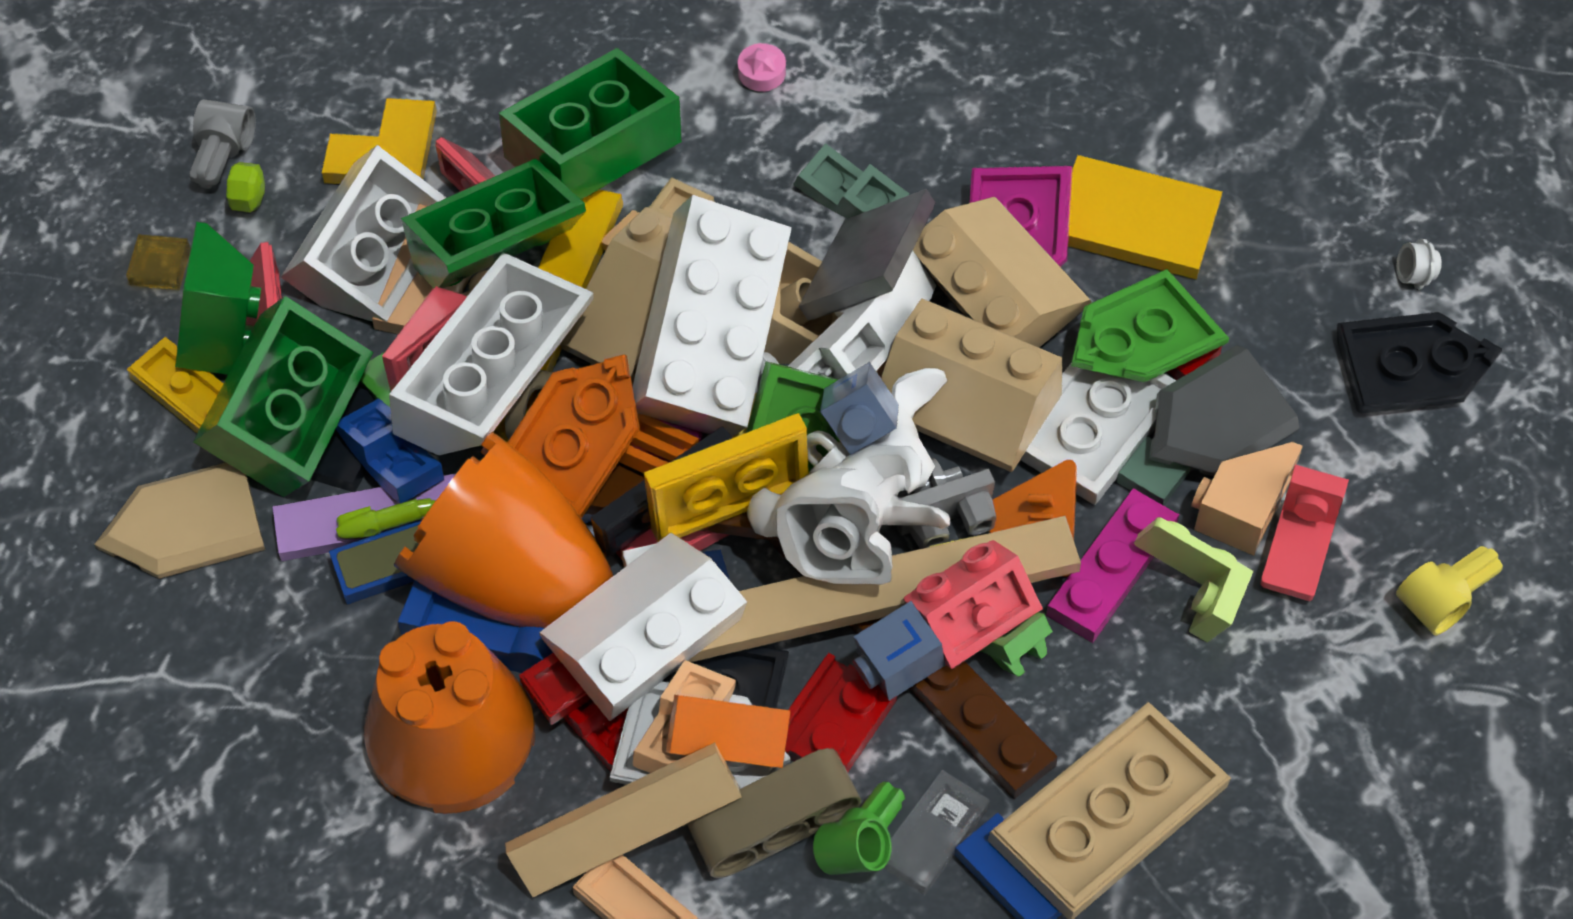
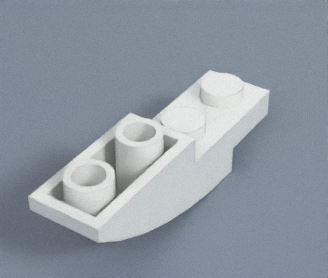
[788,251,937,379]

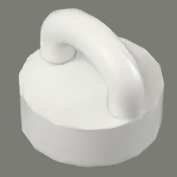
[807,431,850,475]

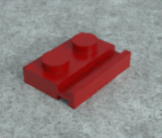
[785,652,897,772]

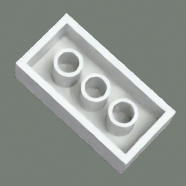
[633,195,792,436]

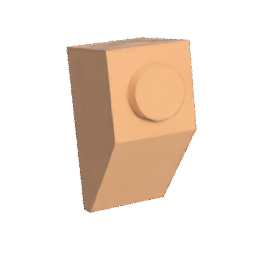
[1191,442,1303,556]

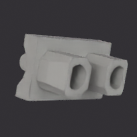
[897,458,996,549]

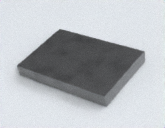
[799,188,936,320]

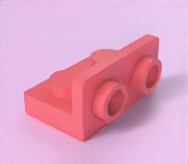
[903,540,1043,669]

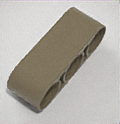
[688,748,861,878]

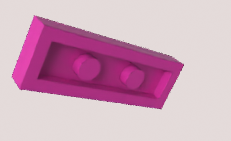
[1046,489,1179,643]

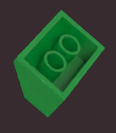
[401,158,586,288]

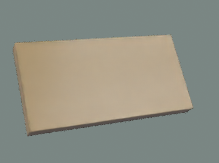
[988,702,1231,919]

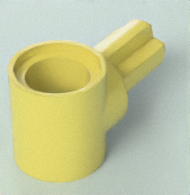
[1396,546,1503,636]

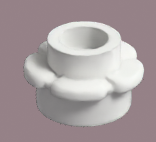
[1396,239,1441,289]

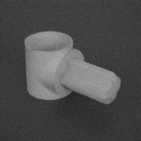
[190,99,256,189]

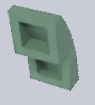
[793,143,909,219]

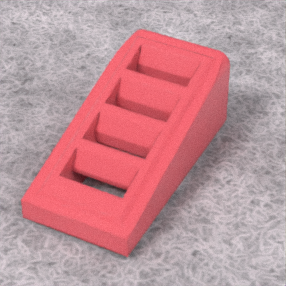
[382,286,467,391]

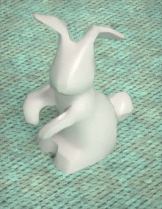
[747,368,950,585]

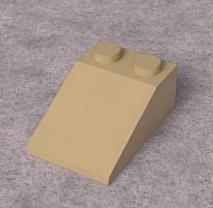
[560,207,672,385]

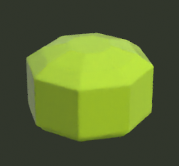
[226,162,265,212]

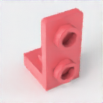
[1260,464,1349,601]

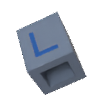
[820,362,899,455]
[853,601,945,701]

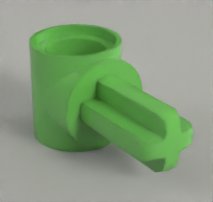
[813,781,905,875]

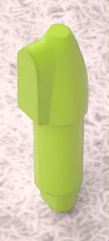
[336,498,435,539]

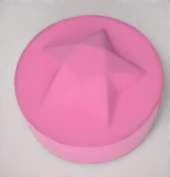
[738,43,786,92]

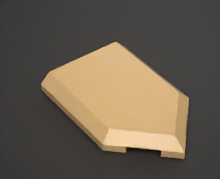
[94,463,265,579]

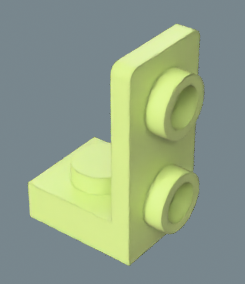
[1134,517,1253,642]

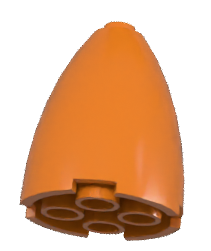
[394,432,614,628]

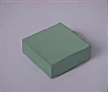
[1117,436,1191,506]

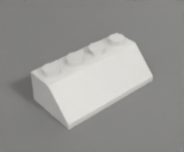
[389,252,593,455]

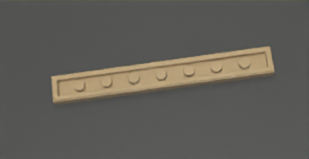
[688,516,1081,662]

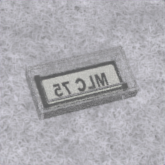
[884,770,990,895]

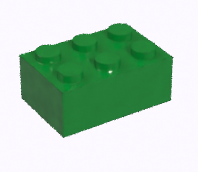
[499,48,682,200]
[193,296,374,497]

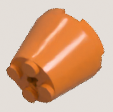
[364,621,535,814]

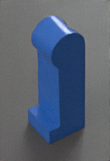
[398,581,553,673]

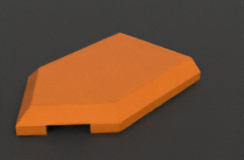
[507,354,640,518]

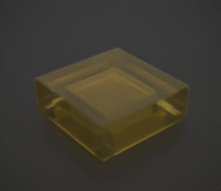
[126,234,191,290]

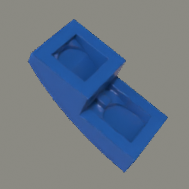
[336,398,444,504]

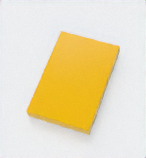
[1068,155,1223,280]
[644,413,808,542]

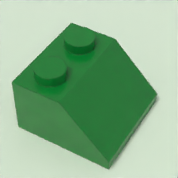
[175,222,261,375]

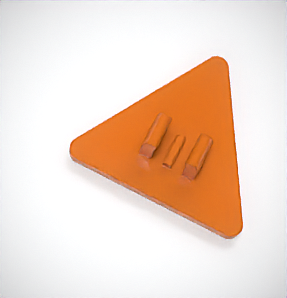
[988,459,1077,577]

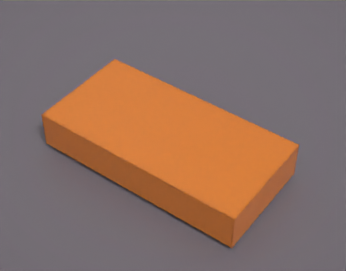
[666,694,790,768]

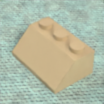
[913,197,1092,348]
[881,298,1062,472]

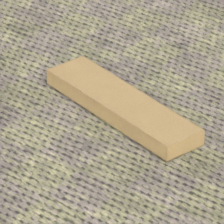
[505,742,742,897]

